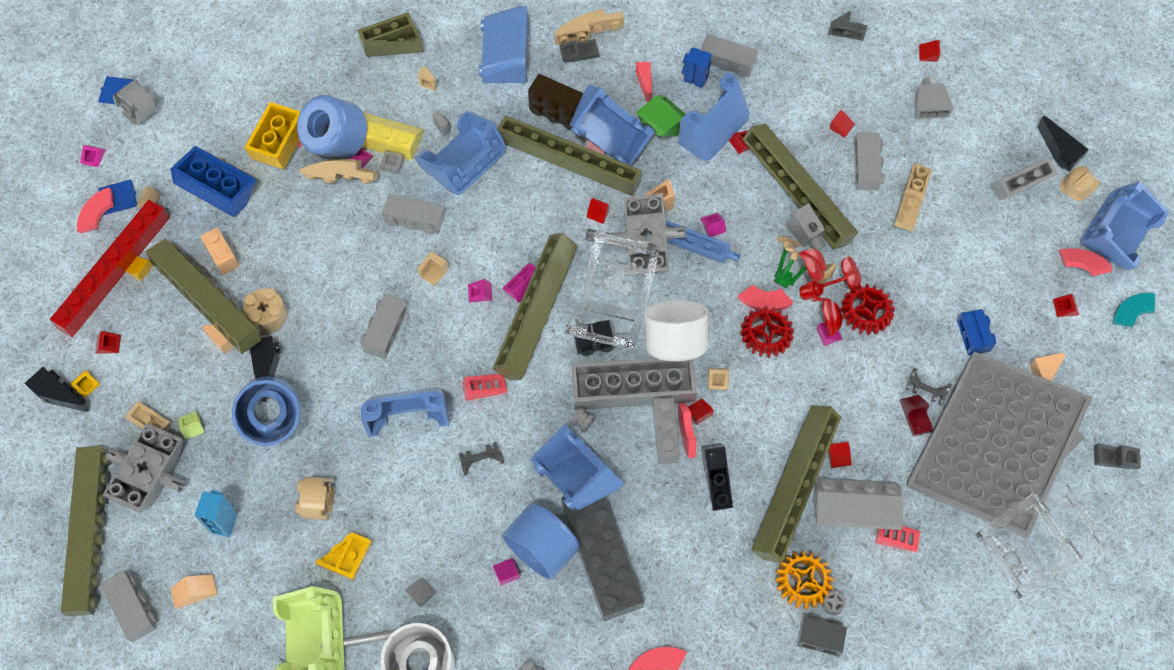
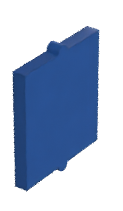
[98,76,138,105]
[98,179,137,215]

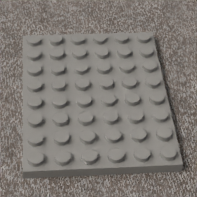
[907,352,1092,539]

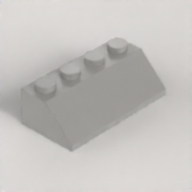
[813,479,903,530]

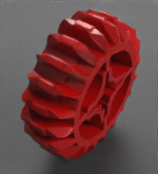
[841,283,895,336]
[740,306,794,358]

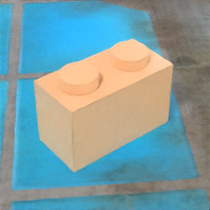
[200,227,239,275]

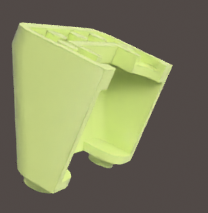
[273,586,344,670]

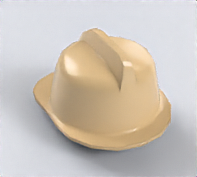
[1060,166,1100,201]

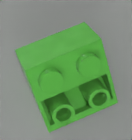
[636,95,686,137]

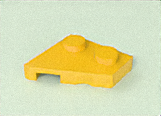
[315,532,372,580]

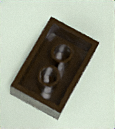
[528,74,583,130]

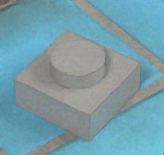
[432,111,450,136]
[380,150,404,174]

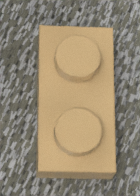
[125,401,172,431]

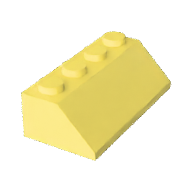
[362,112,425,161]

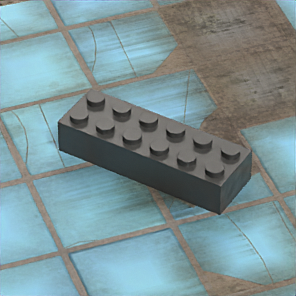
[561,497,644,622]

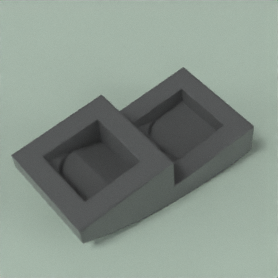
[559,39,600,62]
[1094,443,1141,469]

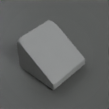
[405,577,436,608]

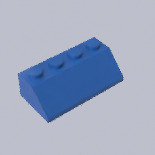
[170,146,257,217]

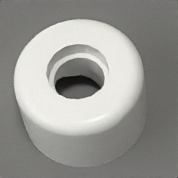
[644,300,709,362]
[381,623,455,670]

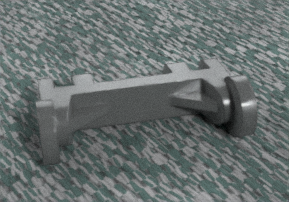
[906,368,952,405]
[459,442,504,476]

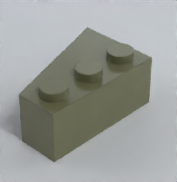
[357,12,423,57]

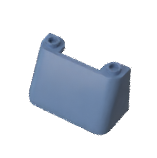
[479,6,528,83]
[678,72,749,161]
[569,84,655,166]
[415,111,506,195]
[1080,181,1169,270]
[361,387,449,437]
[530,424,625,510]

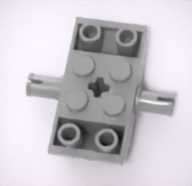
[608,193,686,274]
[102,423,185,513]

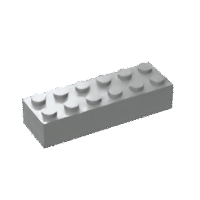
[572,358,697,410]

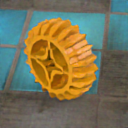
[775,551,834,610]

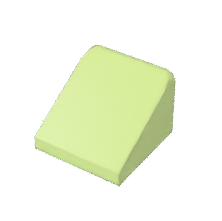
[178,411,204,440]

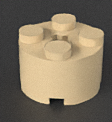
[243,288,287,334]
[295,476,334,520]

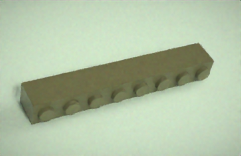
[497,115,642,196]
[742,123,859,249]
[492,233,578,381]
[146,238,261,354]
[751,406,842,563]
[61,446,110,616]

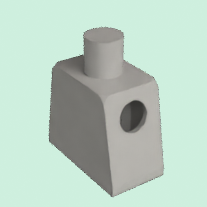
[915,77,953,119]
[785,203,825,251]

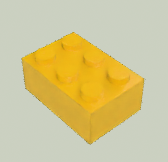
[244,102,301,170]

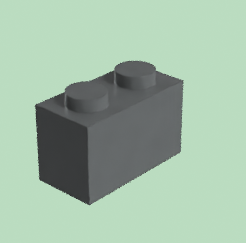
[797,615,847,657]

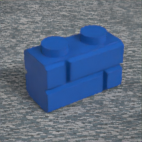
[681,47,712,88]
[957,309,996,355]

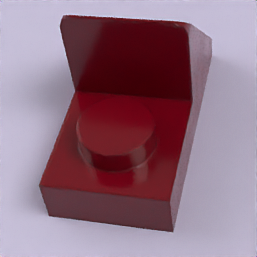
[899,395,933,437]

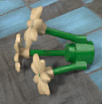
[774,236,807,289]

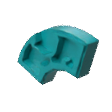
[1112,293,1155,327]

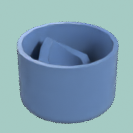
[297,95,367,159]
[232,376,301,446]
[501,504,579,581]

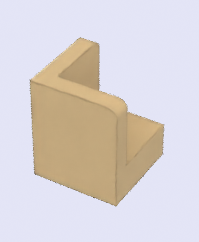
[418,252,449,286]

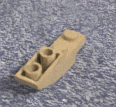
[554,9,624,45]
[299,159,379,183]
[894,164,932,232]

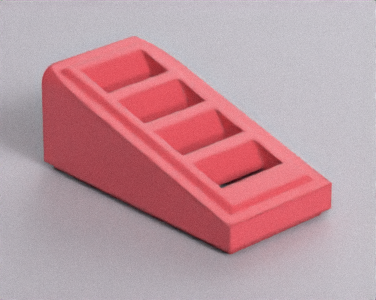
[636,62,652,102]
[462,374,507,401]
[875,526,920,552]

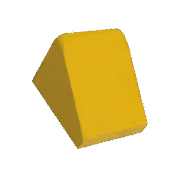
[125,257,153,281]
[70,370,100,398]

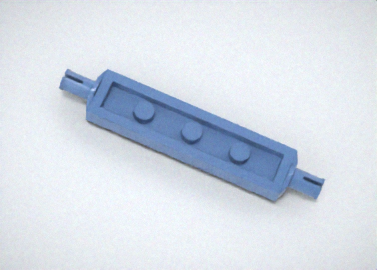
[651,220,741,263]

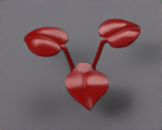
[799,249,861,337]

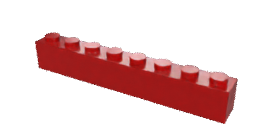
[49,199,170,338]

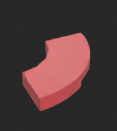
[77,187,114,233]
[1059,248,1112,276]
[738,285,793,312]
[678,403,696,458]
[629,647,687,670]

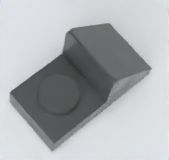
[828,11,867,41]

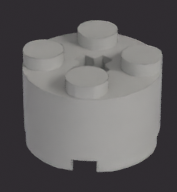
[113,80,158,125]

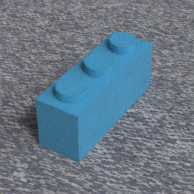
[194,490,238,537]

